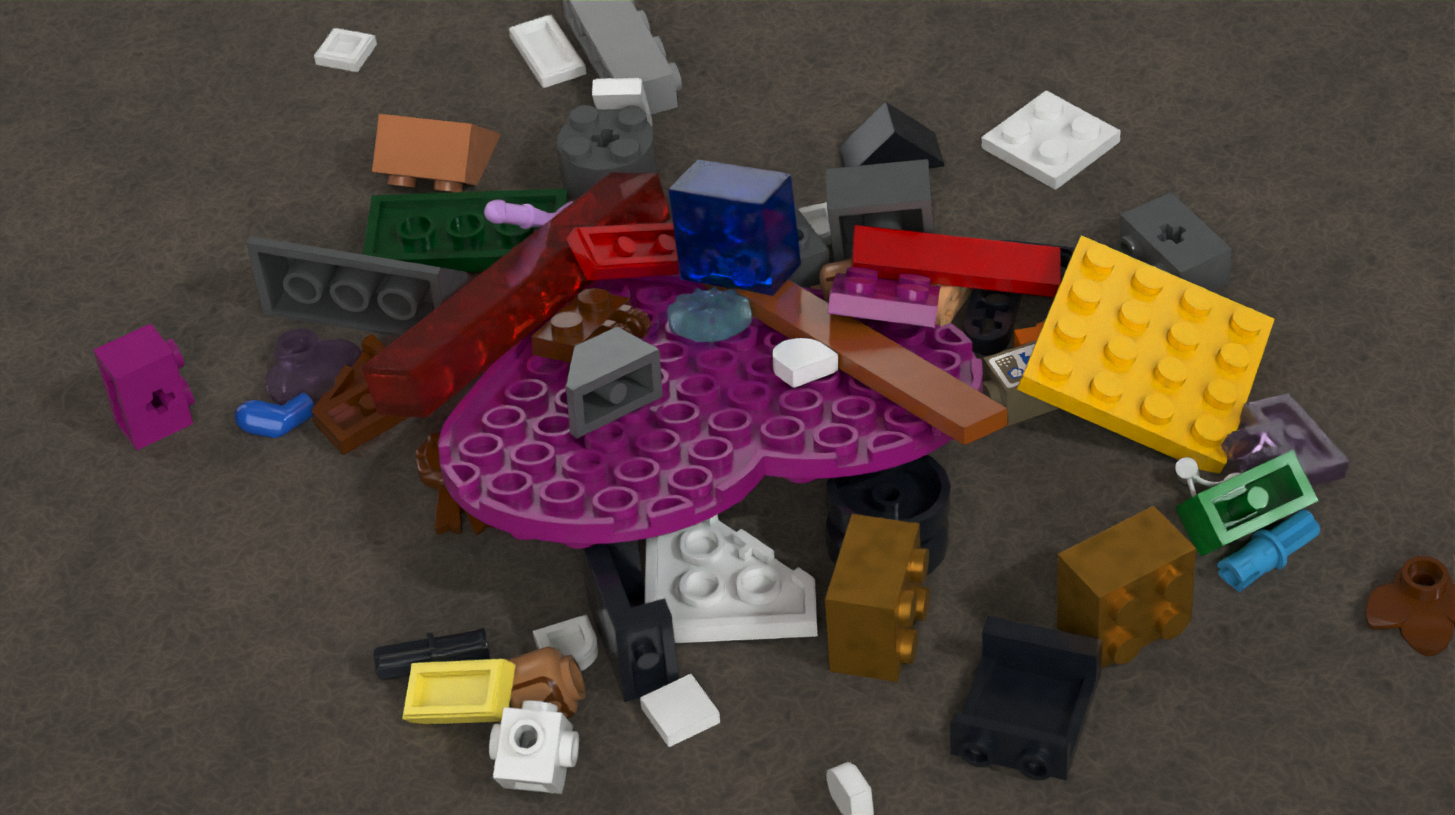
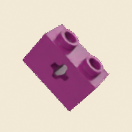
[93,323,195,451]

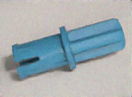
[1217,510,1320,593]

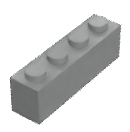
[562,0,682,114]

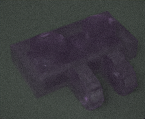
[1221,393,1350,486]

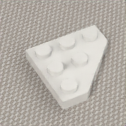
[645,515,818,643]

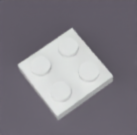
[982,90,1120,190]

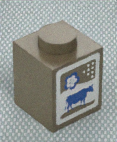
[983,340,1059,426]

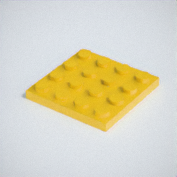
[1017,235,1275,474]

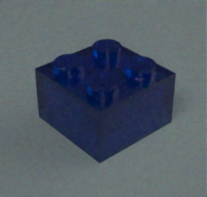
[668,159,801,296]

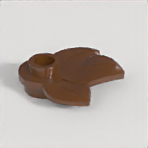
[1365,556,1455,656]

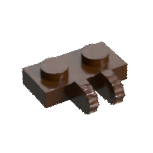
[531,288,652,363]

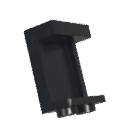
[580,540,679,702]
[950,616,1102,781]

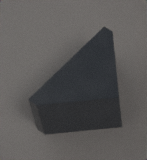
[839,102,944,169]

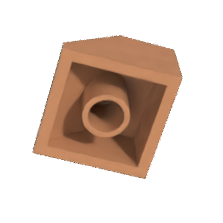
[372,114,500,192]

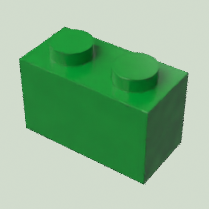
[1175,450,1319,556]

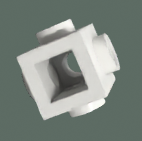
[489,701,579,794]

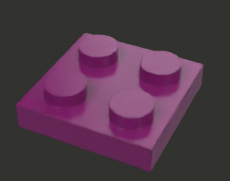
[828,267,940,328]

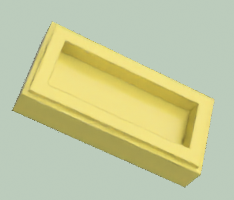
[402,659,516,724]

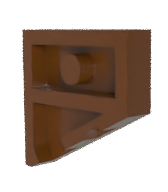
[311,333,431,455]

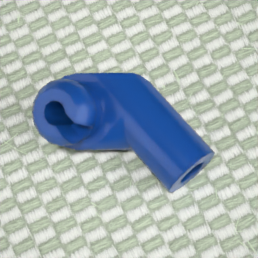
[234,392,315,438]

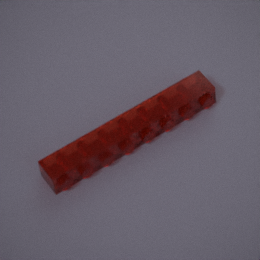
[361,173,671,418]

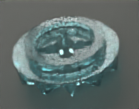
[668,286,752,342]

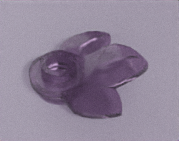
[266,328,362,405]

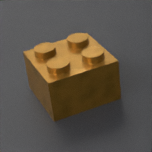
[1057,506,1196,669]
[825,514,930,682]

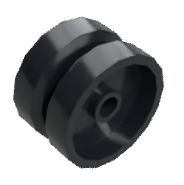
[826,455,951,576]

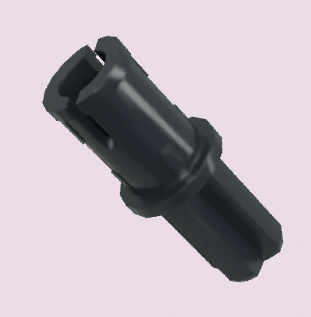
[373,628,490,680]

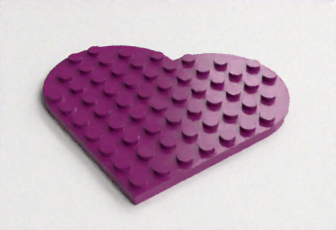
[438,263,983,549]

